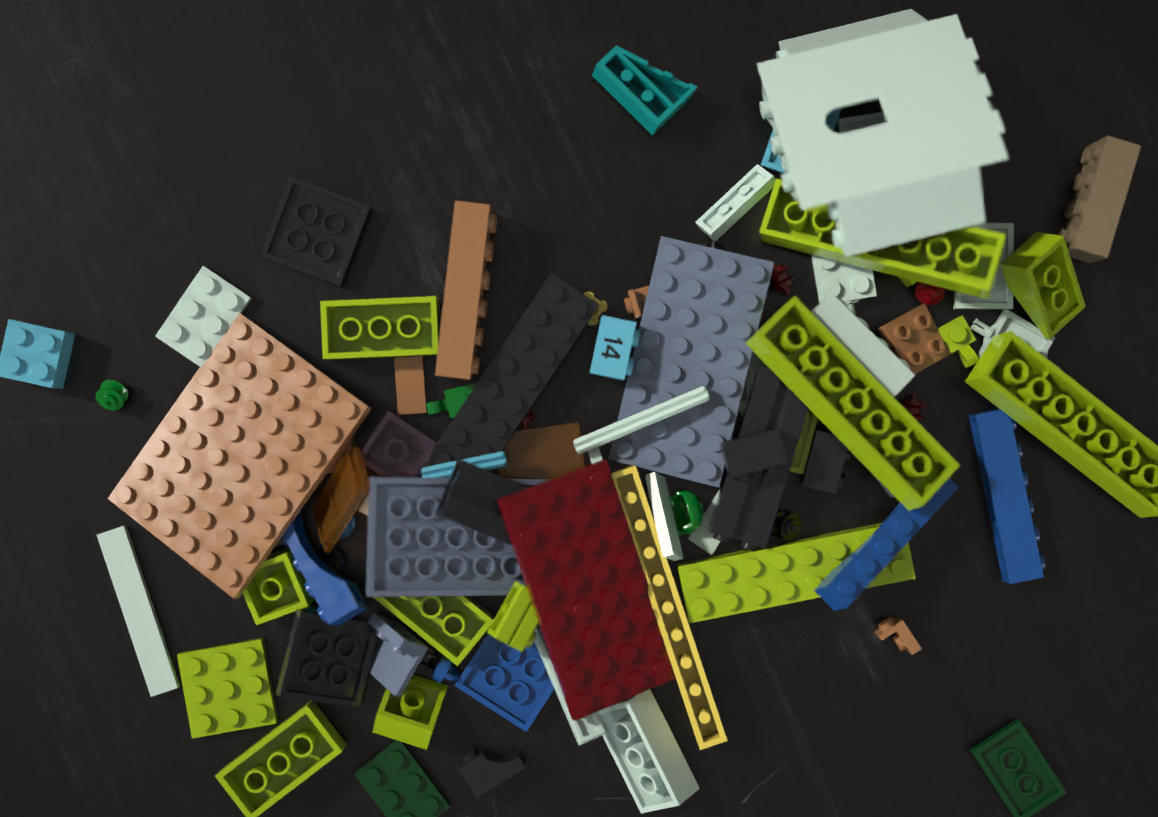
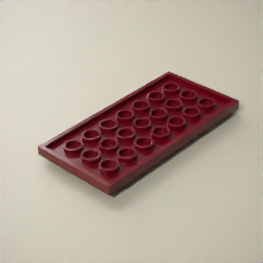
[497,460,676,721]

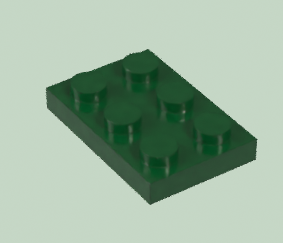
[970,719,1067,817]
[354,740,451,817]

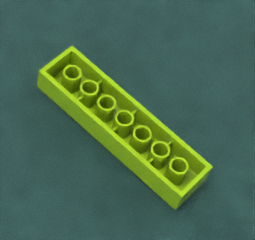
[759,179,1006,300]
[746,296,960,510]
[965,331,1158,518]
[676,523,916,623]

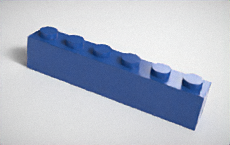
[969,409,1046,584]

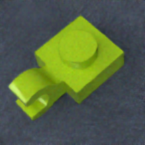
[937,315,979,368]

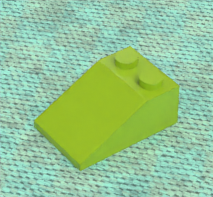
[1000,232,1086,339]

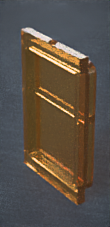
[313,447,371,553]

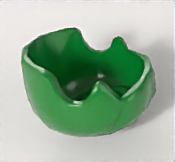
[670,490,704,535]

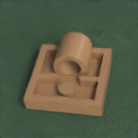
[878,304,951,375]

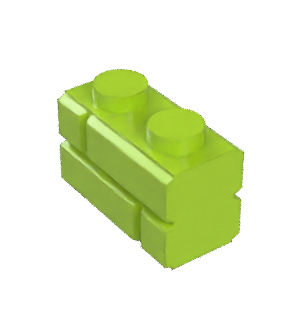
[487,581,539,652]

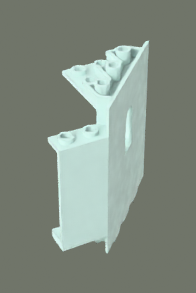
[757,9,1008,256]

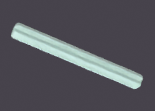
[573,386,710,454]

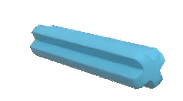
[421,451,507,478]

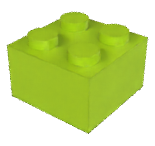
[243,548,315,625]

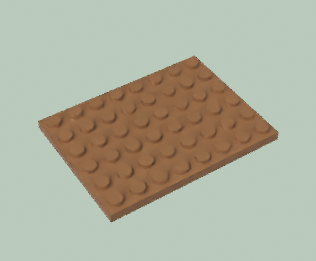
[108,313,372,599]

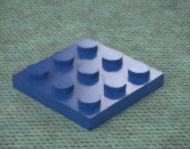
[454,633,554,732]

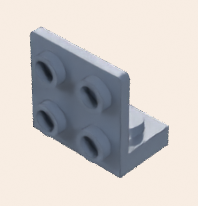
[368,613,428,697]

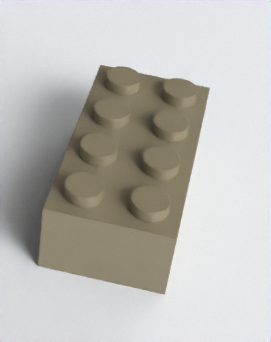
[1058,136,1141,263]

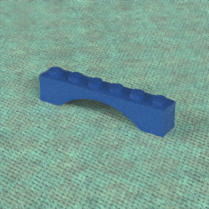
[814,478,959,611]
[281,509,368,626]

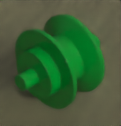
[96,380,128,411]

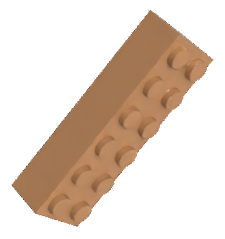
[435,201,497,380]

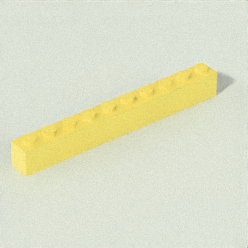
[611,465,728,750]

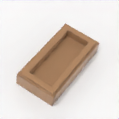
[394,356,427,415]

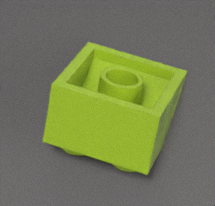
[372,674,448,750]

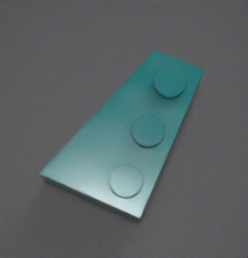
[592,45,697,136]

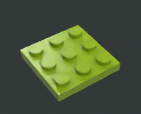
[177,638,278,739]

